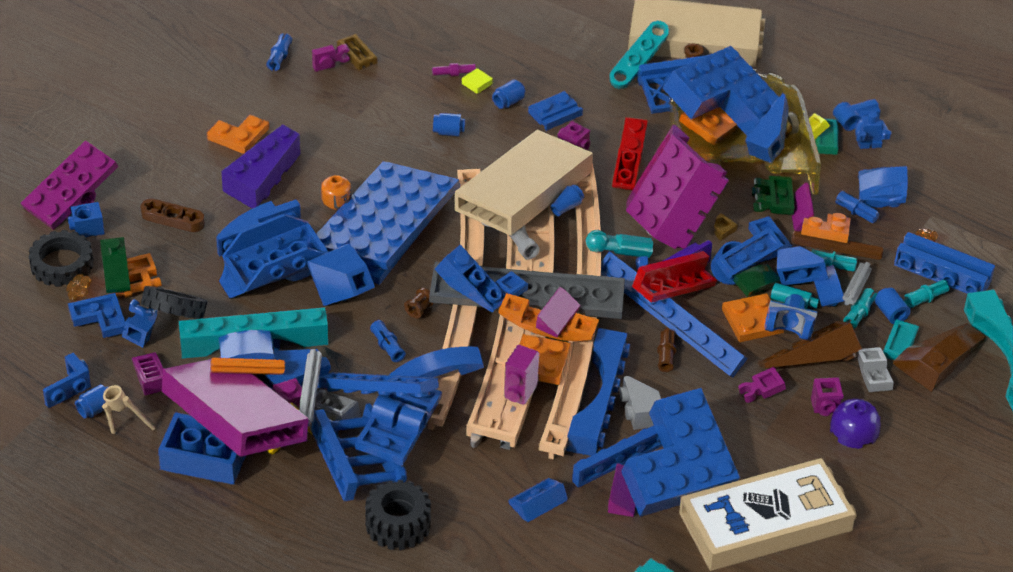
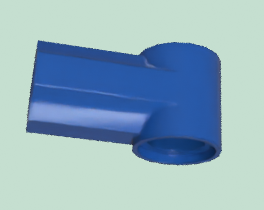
[833,99,880,131]

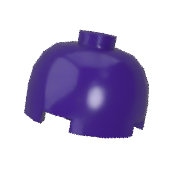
[830,398,880,449]

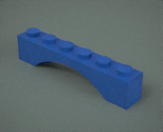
[566,328,630,456]

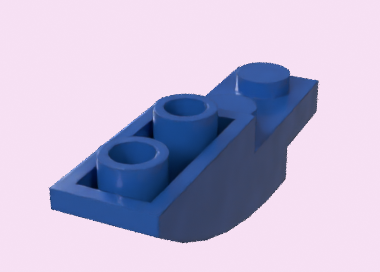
[216,200,301,257]

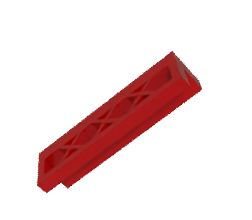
[632,251,717,303]

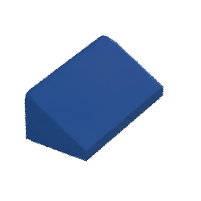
[508,478,567,522]

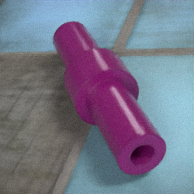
[432,63,476,76]

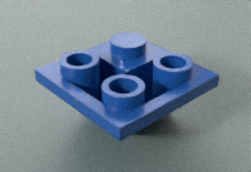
[307,244,375,306]

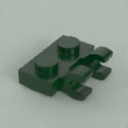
[752,175,795,215]

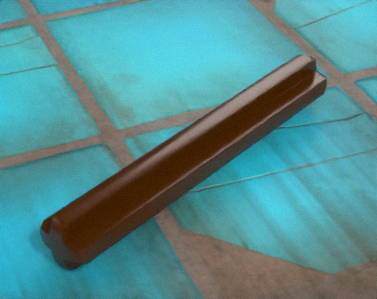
[791,230,883,260]

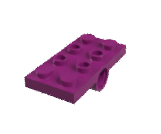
[21,140,119,230]

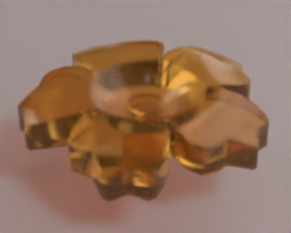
[66,274,92,301]

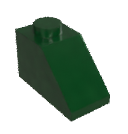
[100,237,131,294]

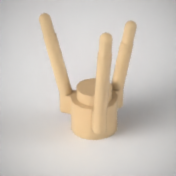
[102,385,156,434]

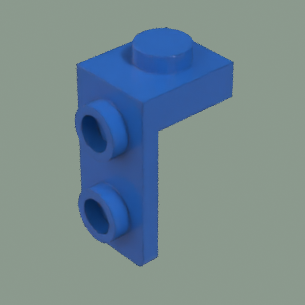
[43,353,91,408]

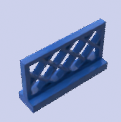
[637,55,708,114]

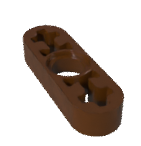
[140,199,205,232]

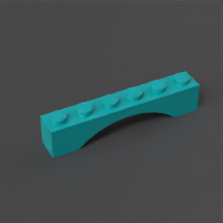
[964,290,1013,411]
[179,307,328,359]

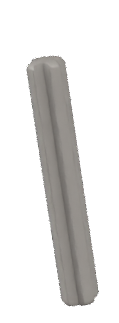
[299,349,322,426]

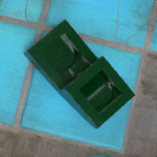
[733,264,781,297]

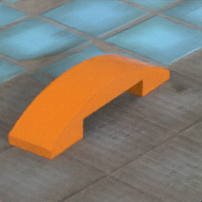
[499,293,599,341]

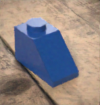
[777,246,829,285]

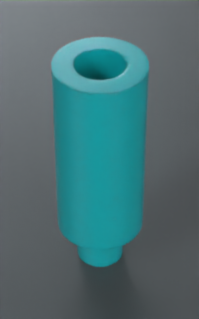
[770,283,820,309]

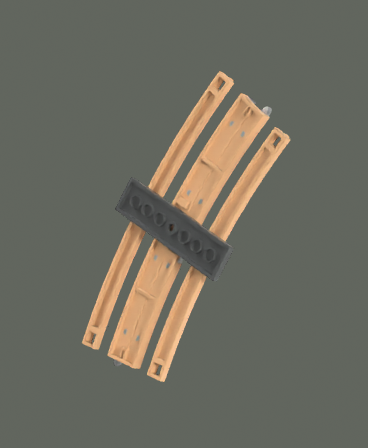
[427,163,625,459]

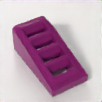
[132,352,163,396]

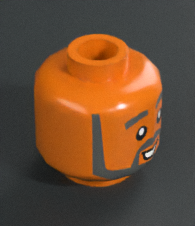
[321,175,351,210]

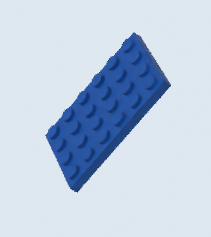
[316,161,461,270]

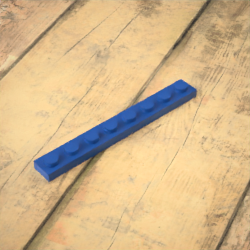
[601,251,748,378]

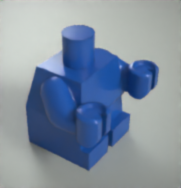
[855,111,891,149]
[122,299,157,348]

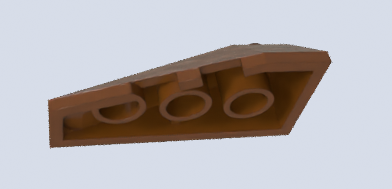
[758,321,862,368]
[893,323,986,392]

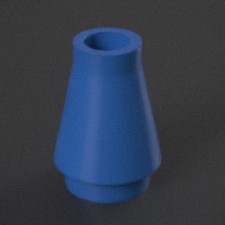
[550,184,584,216]

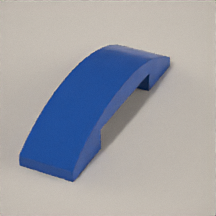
[389,346,484,378]

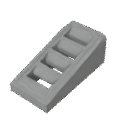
[314,389,361,421]

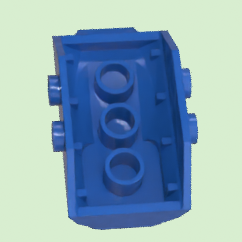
[219,214,328,299]

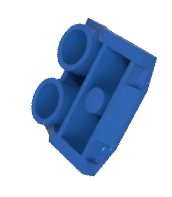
[858,166,908,208]

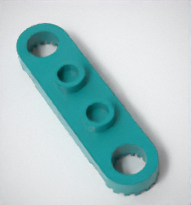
[610,21,669,89]

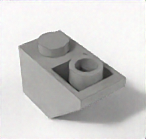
[619,376,661,430]

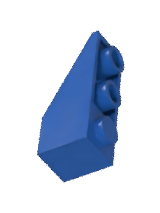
[745,93,789,163]
[435,244,506,312]

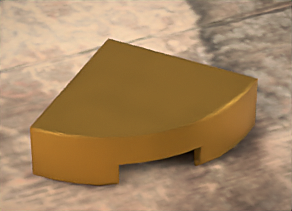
[714,213,738,241]

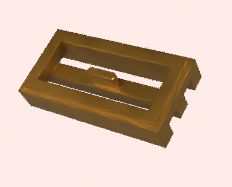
[337,34,377,70]

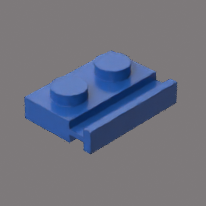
[528,91,583,131]

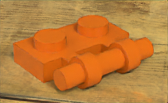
[115,253,162,298]

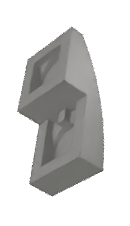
[857,347,894,392]

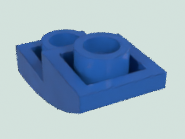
[813,265,845,306]

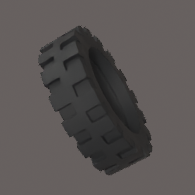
[29,230,94,287]
[141,286,208,319]

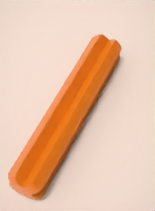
[210,358,285,375]

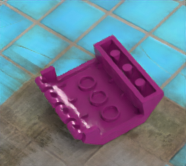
[626,125,729,249]

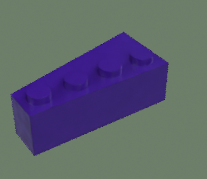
[221,124,301,209]

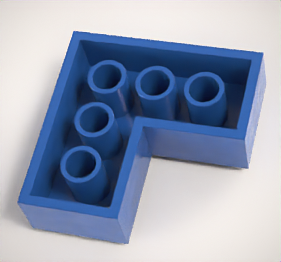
[663,46,779,135]
[621,388,740,517]

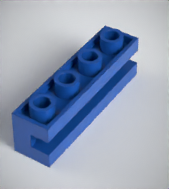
[894,232,995,293]

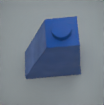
[257,349,331,390]

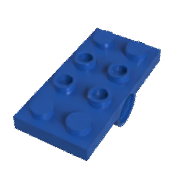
[355,389,442,466]

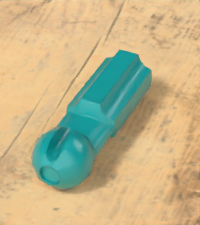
[586,230,653,258]

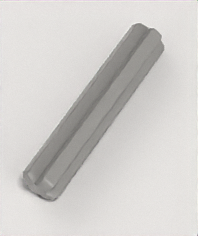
[842,262,872,306]

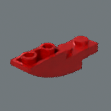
[612,117,648,190]

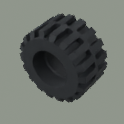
[365,480,431,550]

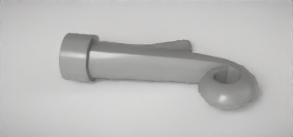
[482,223,540,260]

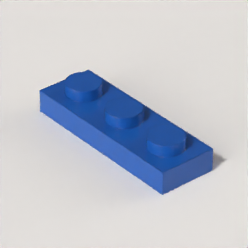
[715,227,783,279]

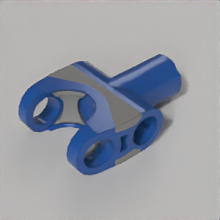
[764,294,818,341]

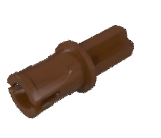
[657,328,676,372]

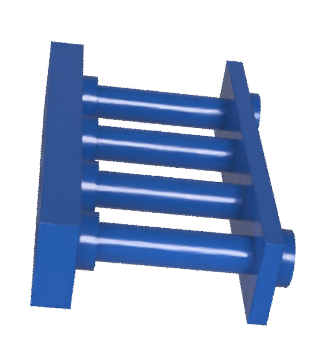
[310,403,407,501]

